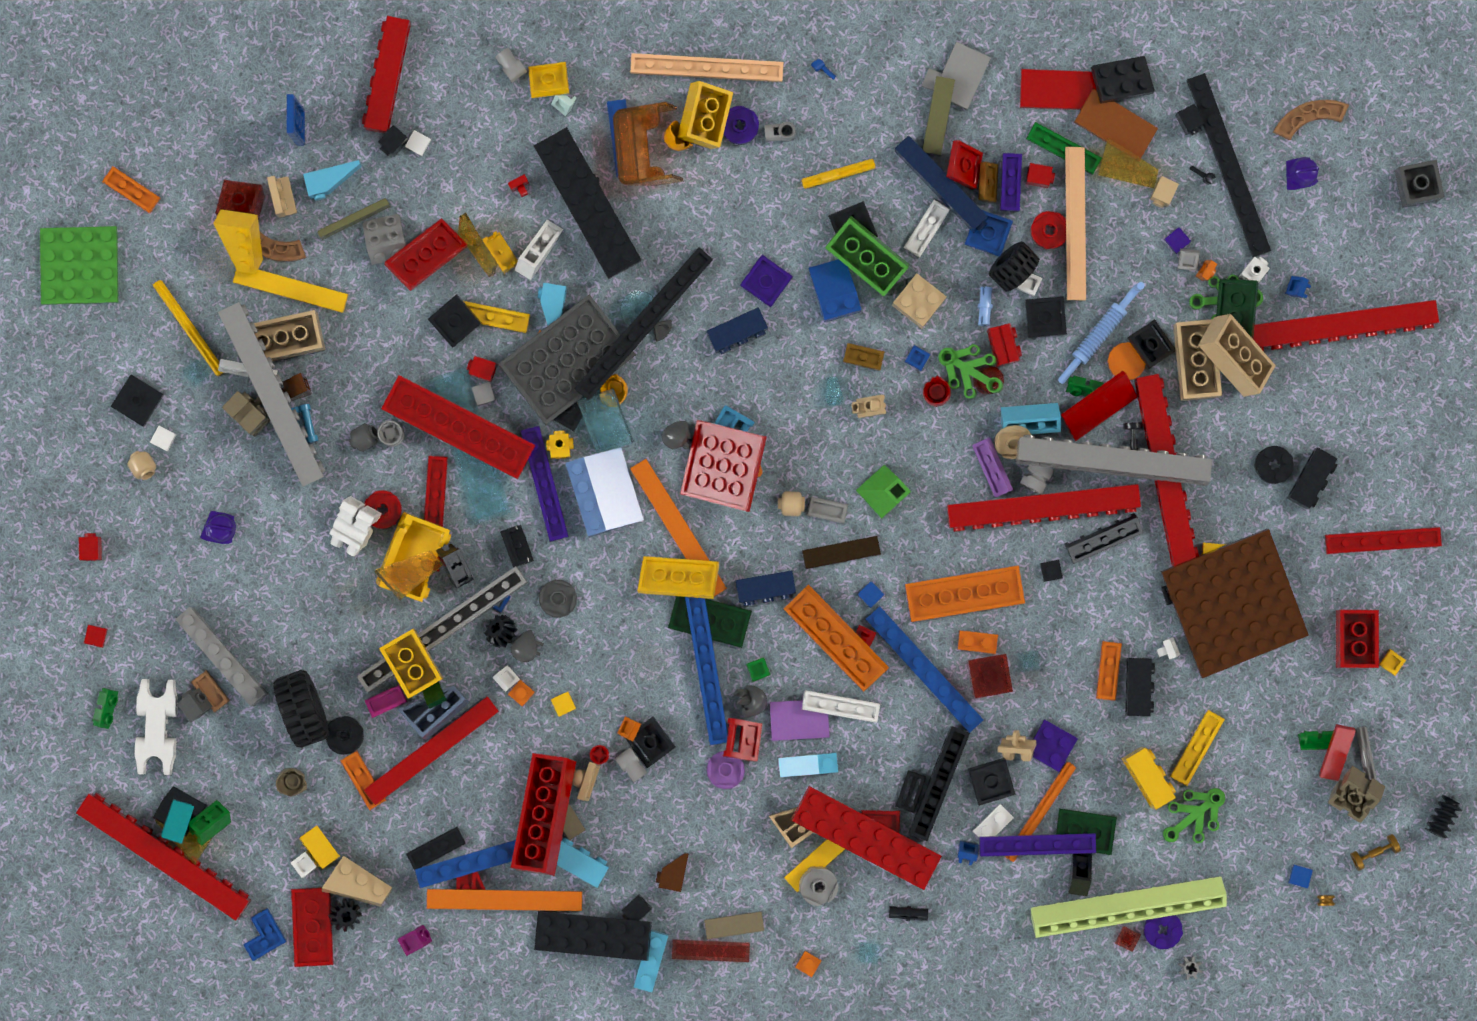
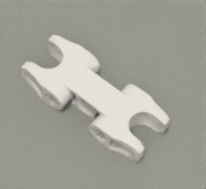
[135,679,178,775]

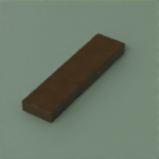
[802,536,881,569]

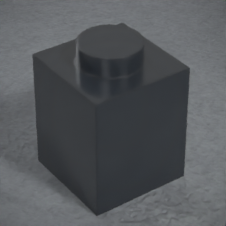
[1175,104,1205,136]
[378,125,409,157]
[621,894,652,921]

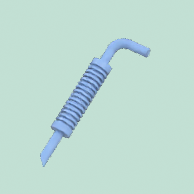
[1058,282,1145,384]

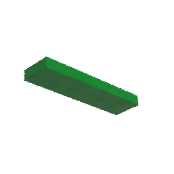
[1026,122,1102,175]

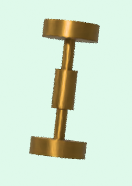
[1350,834,1401,871]

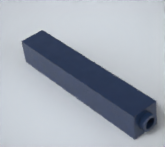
[895,135,988,233]

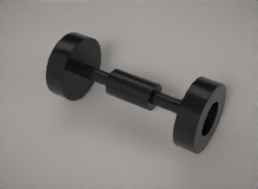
[1123,422,1143,451]

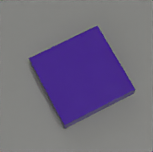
[740,255,793,308]

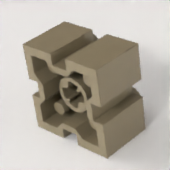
[222,391,270,437]
[1328,766,1385,823]

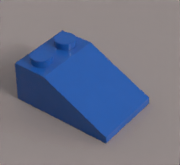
[808,259,862,323]

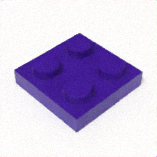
[1033,719,1078,772]

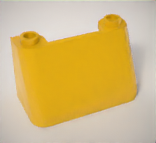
[376,512,451,602]

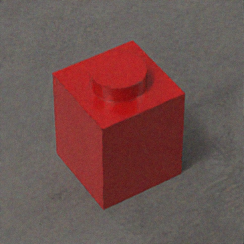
[1025,163,1055,188]
[467,356,498,383]
[79,533,102,561]

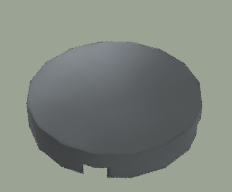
[539,580,577,618]

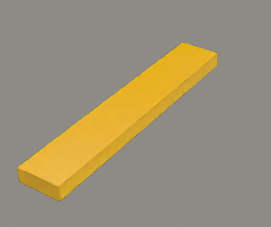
[233,270,348,313]

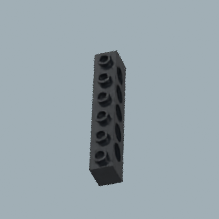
[908,726,970,841]

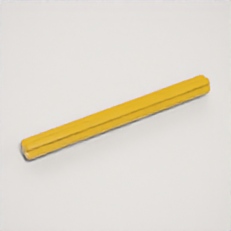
[153,280,224,376]

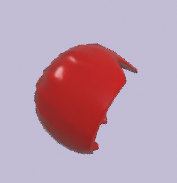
[923,375,951,407]

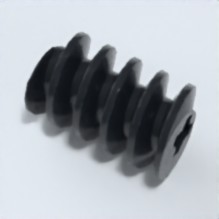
[1424,795,1462,839]

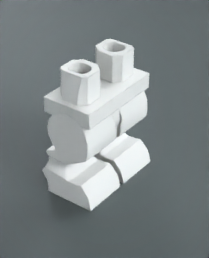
[330,496,382,556]

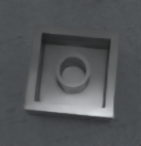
[1394,160,1445,208]

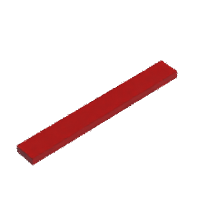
[364,696,499,805]

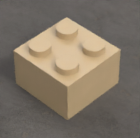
[892,273,947,329]

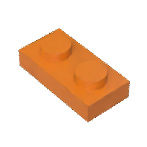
[957,630,998,654]

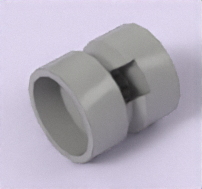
[377,420,405,447]
[1020,465,1054,495]

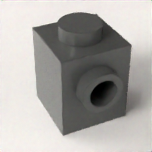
[177,689,213,722]

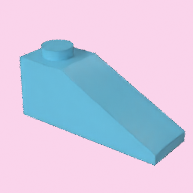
[303,160,362,201]
[538,283,567,326]
[778,752,838,777]

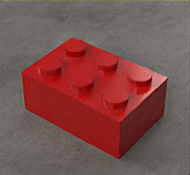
[1336,610,1379,668]

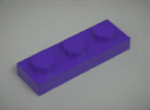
[1000,153,1022,212]

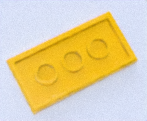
[637,556,719,599]

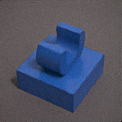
[1285,276,1311,298]
[958,841,979,865]

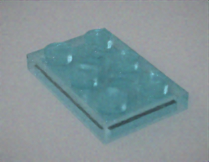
[577,388,634,453]

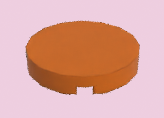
[1107,342,1146,380]

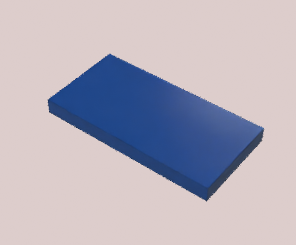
[287,94,305,146]

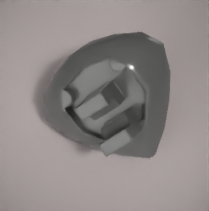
[662,421,693,450]
[511,630,544,662]
[734,685,767,717]

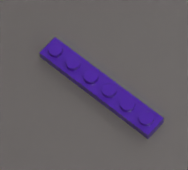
[521,426,569,542]
[979,833,1096,857]

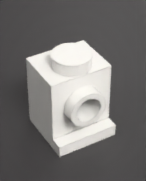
[1239,257,1270,283]

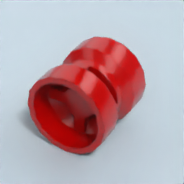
[590,745,610,764]

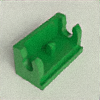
[188,800,231,846]

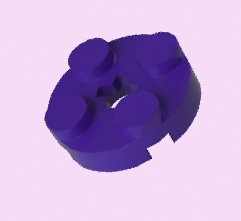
[723,106,759,145]
[1144,915,1183,949]

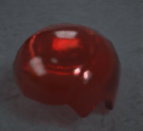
[973,366,1004,395]

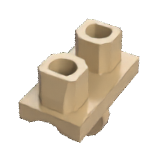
[852,395,886,418]
[997,730,1036,761]

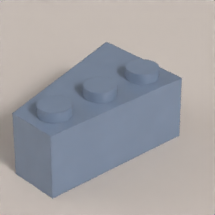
[398,685,470,740]

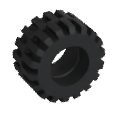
[989,241,1040,292]

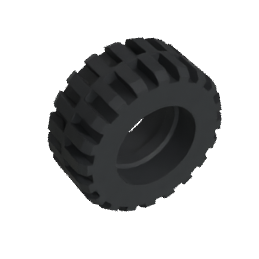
[273,670,329,748]

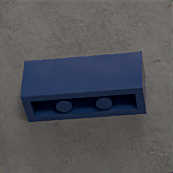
[706,307,768,355]
[735,570,796,606]

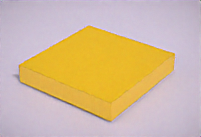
[528,62,569,98]

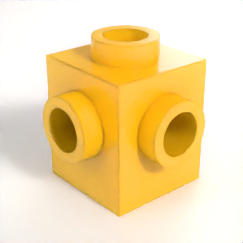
[546,430,574,459]

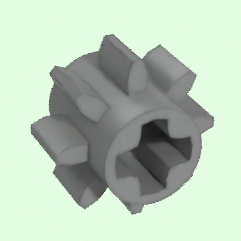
[1178,956,1203,980]

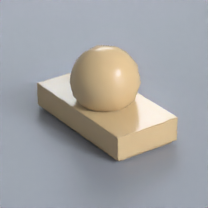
[572,762,600,801]

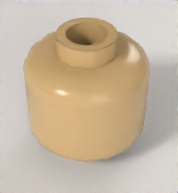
[127,451,156,480]
[778,491,805,516]

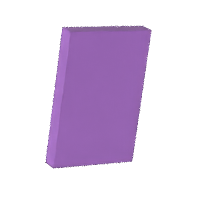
[770,700,830,741]

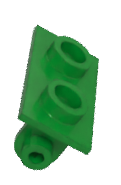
[1066,375,1104,397]
[92,688,119,729]
[1298,730,1334,750]

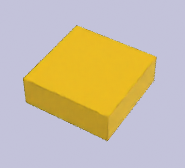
[1379,649,1406,676]
[551,691,576,717]

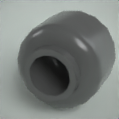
[349,423,378,452]

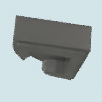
[654,320,672,342]

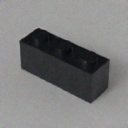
[1287,447,1338,509]
[1125,658,1155,716]

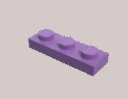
[972,437,1013,498]

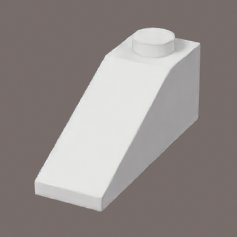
[515,220,563,280]

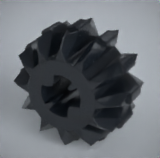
[484,614,518,648]
[328,898,362,932]

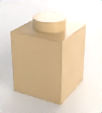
[1150,176,1179,208]

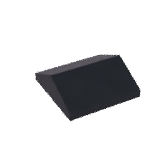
[1128,319,1176,369]
[624,717,676,768]
[153,786,207,837]

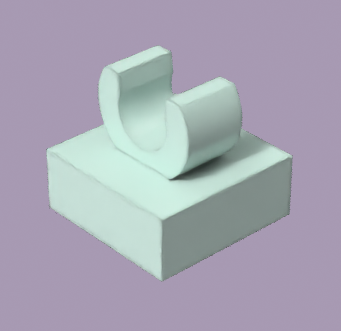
[551,94,576,116]

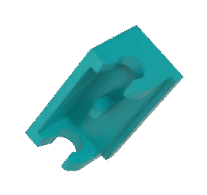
[160,799,194,844]

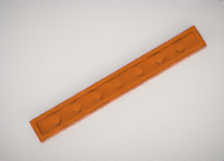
[630,459,727,597]
[426,889,582,911]

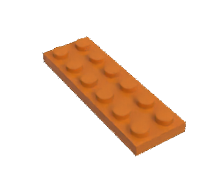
[905,565,1025,622]
[784,584,889,692]

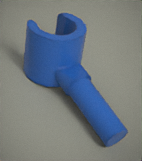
[811,59,836,80]

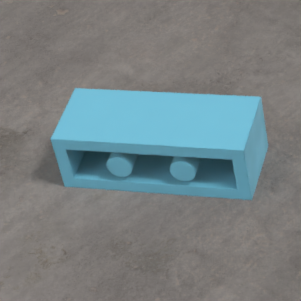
[1001,403,1061,434]
[557,837,609,888]
[634,930,669,992]

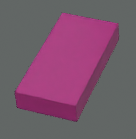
[365,684,408,718]

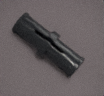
[889,906,928,921]

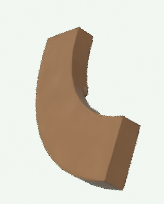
[1273,100,1349,140]
[260,232,306,261]

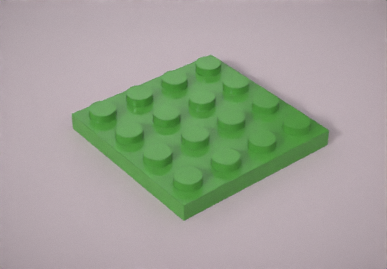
[40,226,119,305]

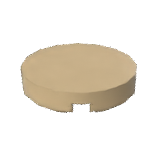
[994,425,1031,459]

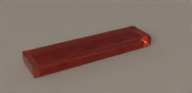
[672,939,750,962]

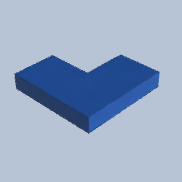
[243,908,287,961]

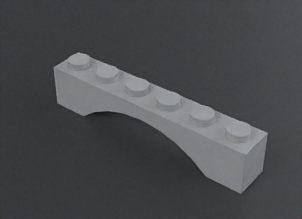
[175,607,269,706]

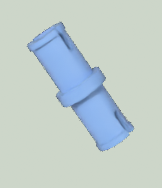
[977,287,993,326]

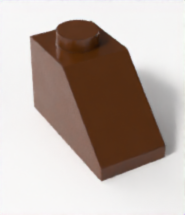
[281,373,312,401]
[656,852,689,892]

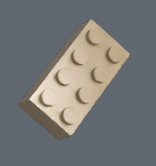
[254,310,326,361]
[1198,314,1276,397]
[1173,319,1222,401]

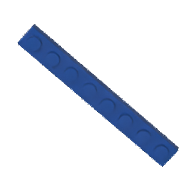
[685,597,728,745]
[866,606,983,733]

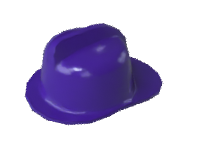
[1286,157,1319,190]
[200,511,236,544]

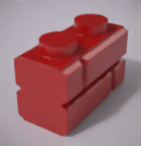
[987,323,1022,367]

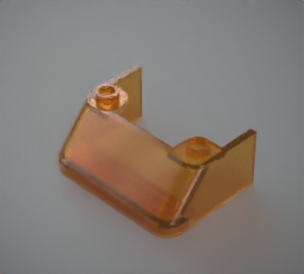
[613,102,684,186]

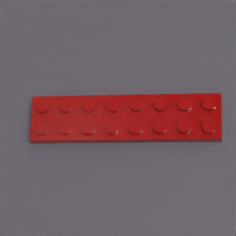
[381,375,536,479]
[791,786,942,890]

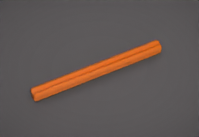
[1005,762,1076,862]

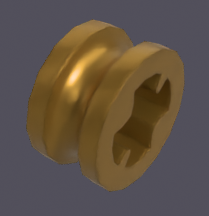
[1317,895,1335,906]

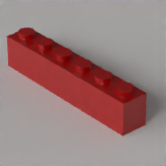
[362,16,411,134]

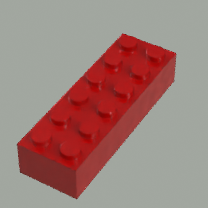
[510,753,576,876]

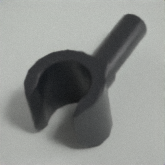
[1190,166,1216,185]

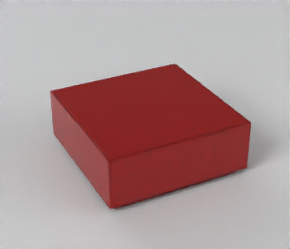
[84,625,108,648]

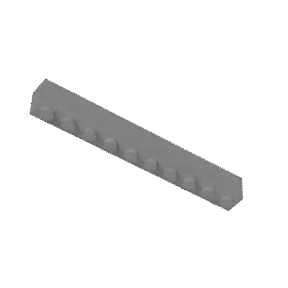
[218,302,325,487]
[1016,435,1212,486]
[357,566,528,693]

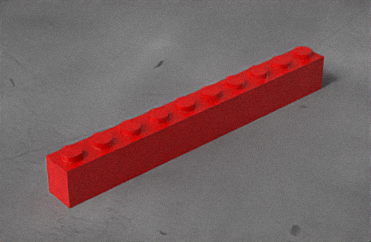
[1252,300,1439,351]
[1134,374,1199,567]
[946,484,1141,532]
[76,792,251,921]

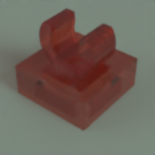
[1115,926,1141,952]

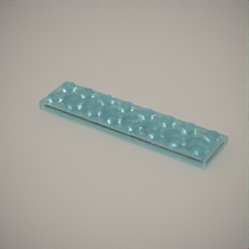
[429,367,511,525]

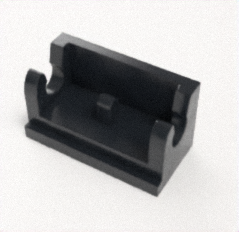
[500,525,534,568]
[436,544,474,589]

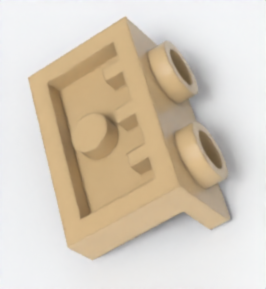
[267,176,297,218]

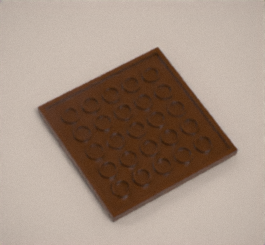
[1161,528,1309,678]

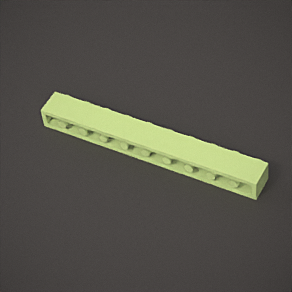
[1031,877,1227,938]

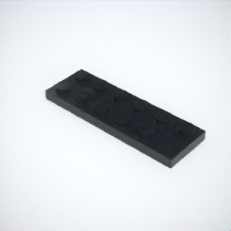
[534,911,652,961]

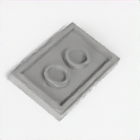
[941,42,991,110]

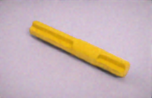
[802,159,875,189]

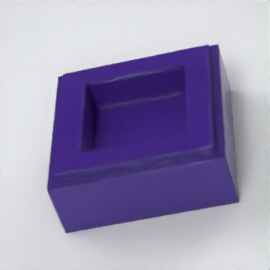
[1164,227,1191,254]

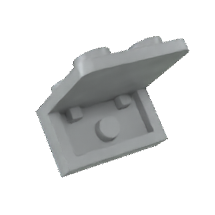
[363,214,406,265]

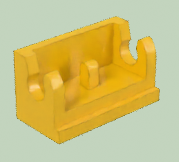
[482,231,518,274]
[299,825,340,870]

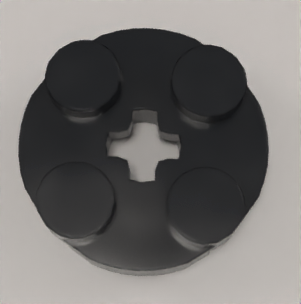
[1254,446,1294,484]
[326,716,364,755]

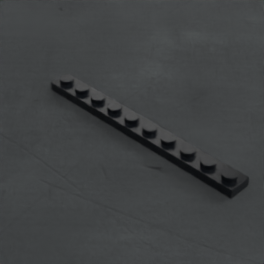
[1187,73,1271,258]
[574,247,713,401]

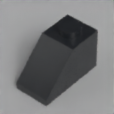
[1068,853,1092,896]

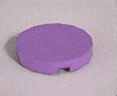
[707,751,745,789]

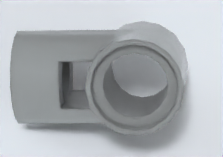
[495,48,527,83]
[765,122,796,142]
[615,747,647,783]

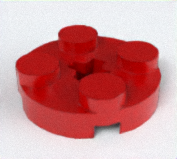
[1030,211,1066,250]
[364,490,402,529]

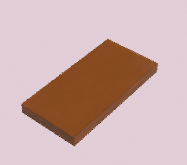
[1074,89,1158,161]

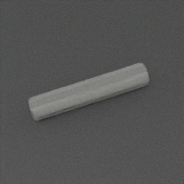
[1356,726,1377,781]

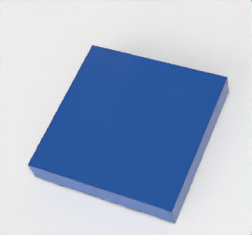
[964,210,1013,256]

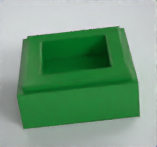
[746,657,771,682]

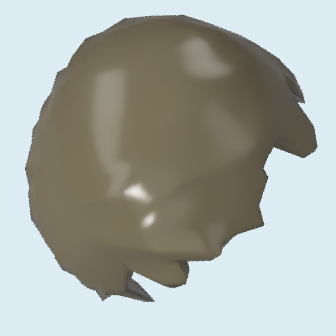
[276,768,307,797]

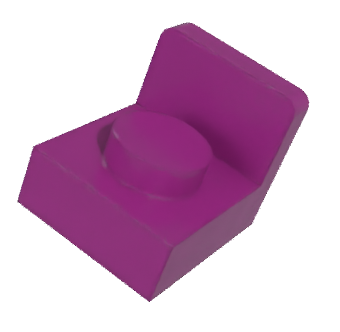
[397,925,432,956]

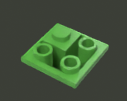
[856,465,911,519]

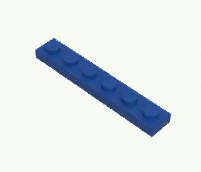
[414,840,516,888]

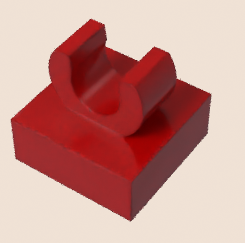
[508,174,529,197]
[855,625,876,647]

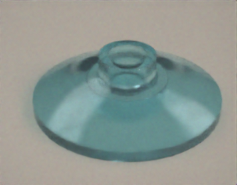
[620,290,654,325]

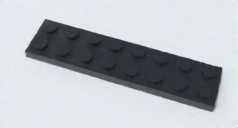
[534,127,642,280]

